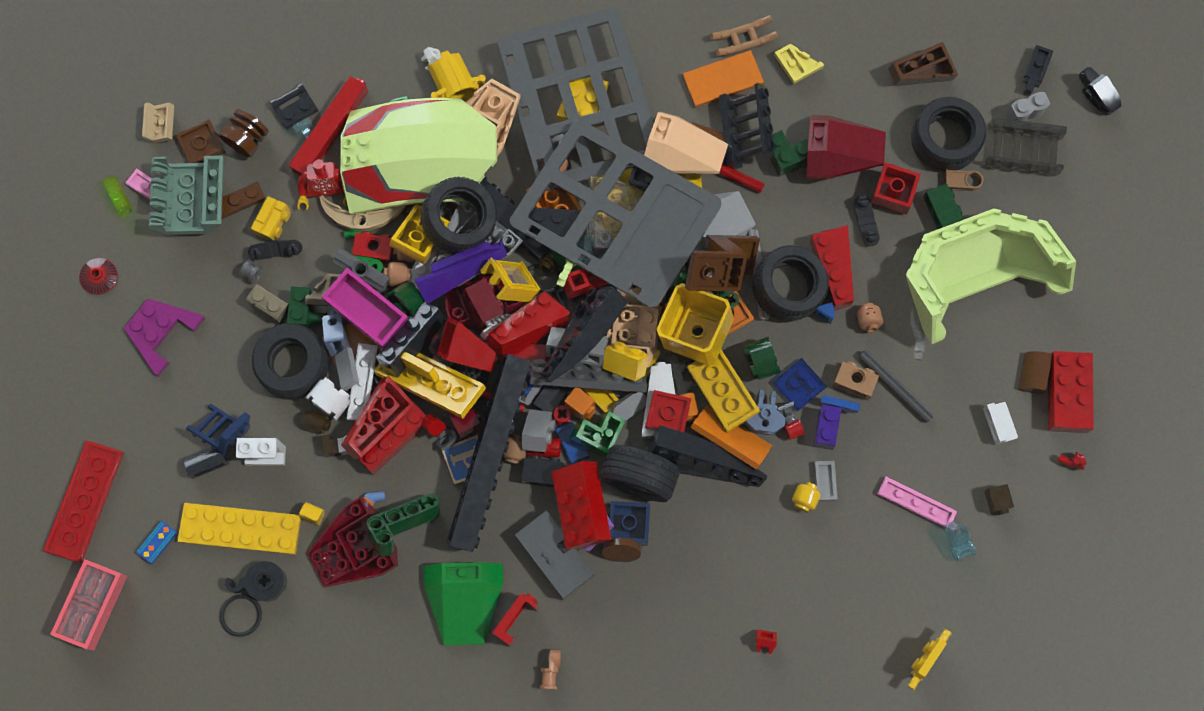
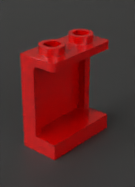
[492,593,539,647]

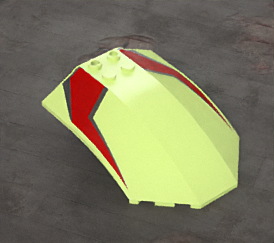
[340,98,497,215]

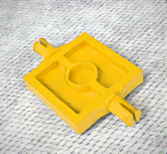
[907,629,952,690]

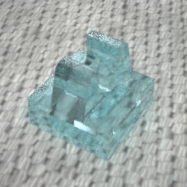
[292,117,313,139]

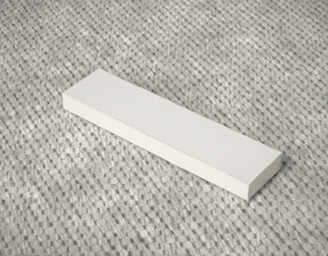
[347,343,378,421]

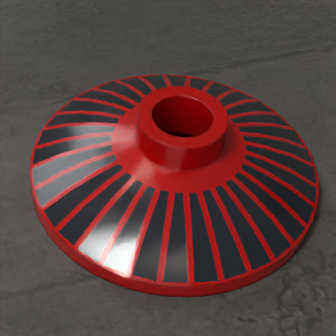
[79,258,118,295]

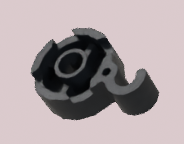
[225,561,287,602]

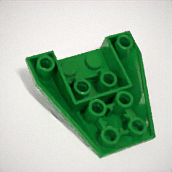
[424,562,503,646]

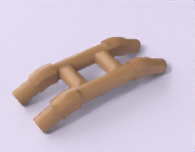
[710,15,779,56]

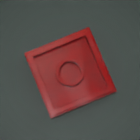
[645,390,692,432]

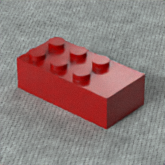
[1048,351,1094,433]
[552,461,612,549]

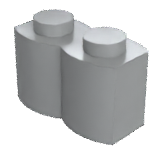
[1006,92,1051,125]

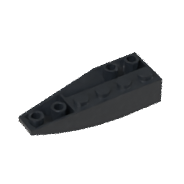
[539,287,628,383]
[647,425,767,487]

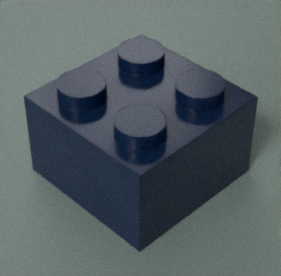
[610,501,650,546]

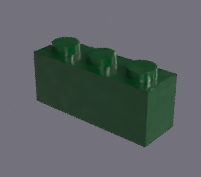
[923,184,964,230]

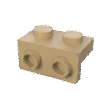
[142,103,174,143]

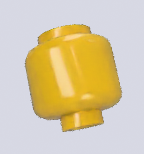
[792,482,821,513]

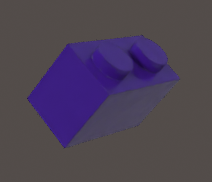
[813,405,841,450]

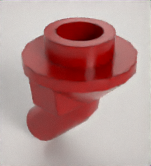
[1057,452,1087,471]

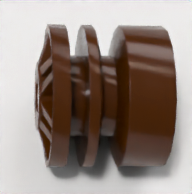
[218,109,269,158]

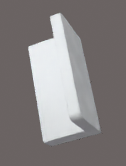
[983,402,1018,445]

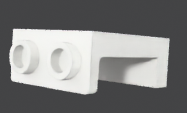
[236,438,286,466]

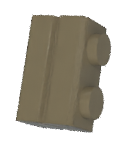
[246,284,289,324]

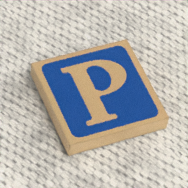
[442,435,478,485]

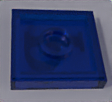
[773,358,827,412]

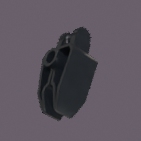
[1078,67,1121,115]

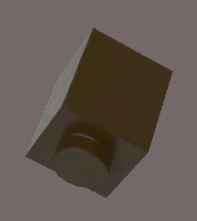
[984,484,1014,516]

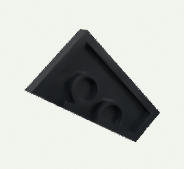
[529,207,585,249]

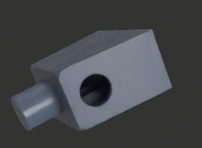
[322,308,350,357]

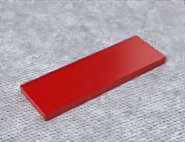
[43,440,124,564]

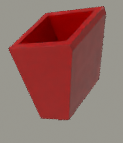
[437,317,497,372]

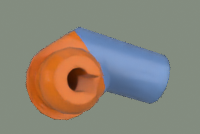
[363,491,386,506]

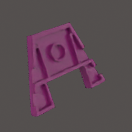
[124,299,205,377]

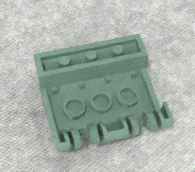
[148,156,224,235]

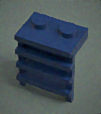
[186,404,251,456]

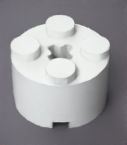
[305,377,350,421]

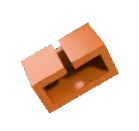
[564,387,596,420]

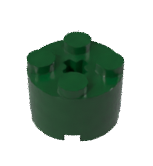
[384,282,425,320]
[743,337,781,380]

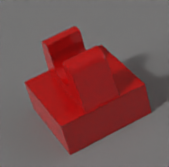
[756,629,777,654]

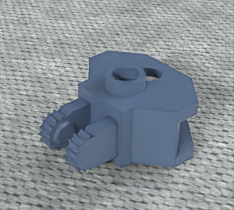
[744,390,785,435]

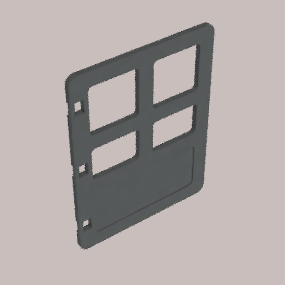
[510,120,722,308]

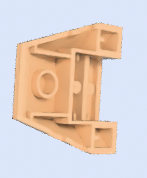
[464,79,521,157]

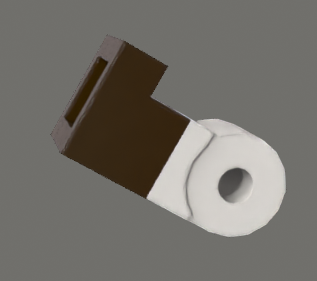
[322,435,348,458]

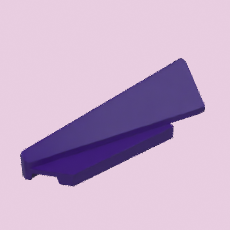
[414,241,507,303]

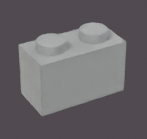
[522,409,555,452]

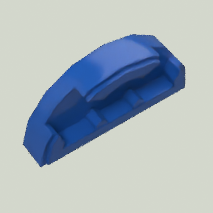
[821,395,860,413]

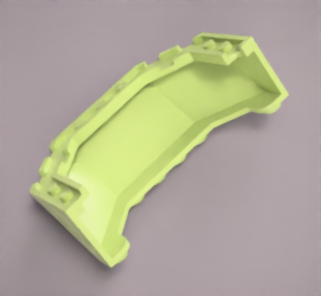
[906,209,1076,344]

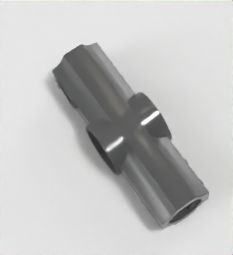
[332,249,390,292]

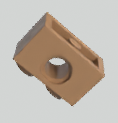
[832,361,879,400]

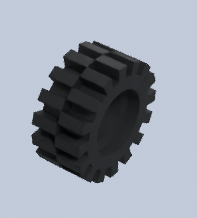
[455,363,490,385]

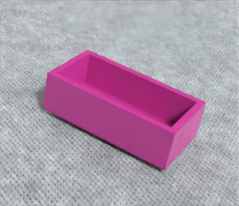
[322,268,408,349]

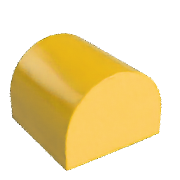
[299,502,325,526]

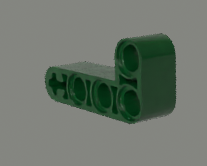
[367,494,440,556]

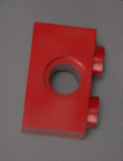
[352,232,394,265]

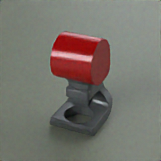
[777,401,805,440]
[422,414,457,451]

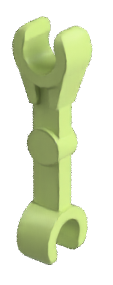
[556,259,577,287]

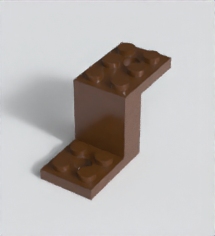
[685,235,760,291]

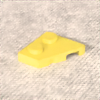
[774,44,824,84]

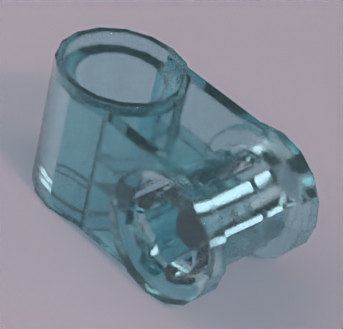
[945,521,976,562]

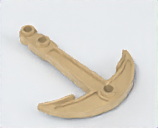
[319,195,406,231]

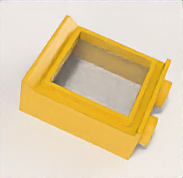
[480,257,540,302]

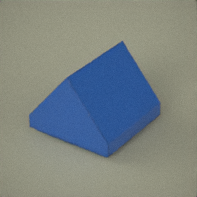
[815,302,835,324]

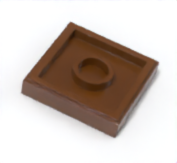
[176,119,225,163]

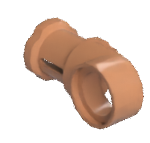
[539,650,561,690]

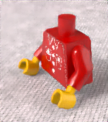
[297,160,347,210]

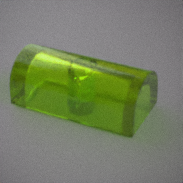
[102,176,133,217]

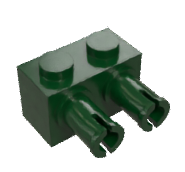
[287,286,329,329]

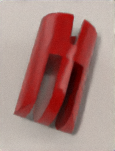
[526,438,561,458]

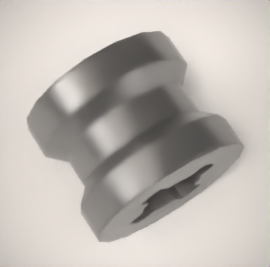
[239,260,263,283]

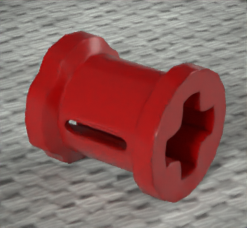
[554,405,571,426]

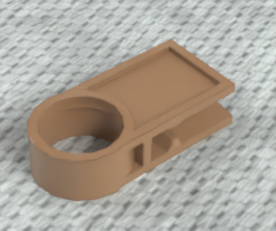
[944,170,984,192]

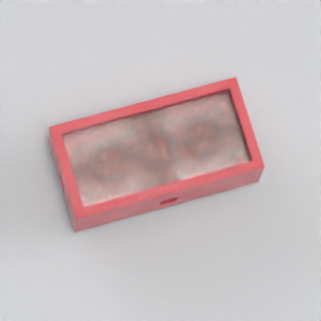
[50,559,128,651]

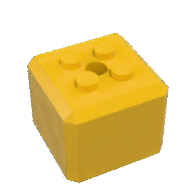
[656,283,734,365]

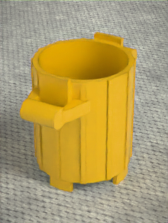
[428,51,486,102]

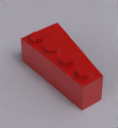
[809,225,854,311]
[488,291,571,358]
[341,376,415,459]

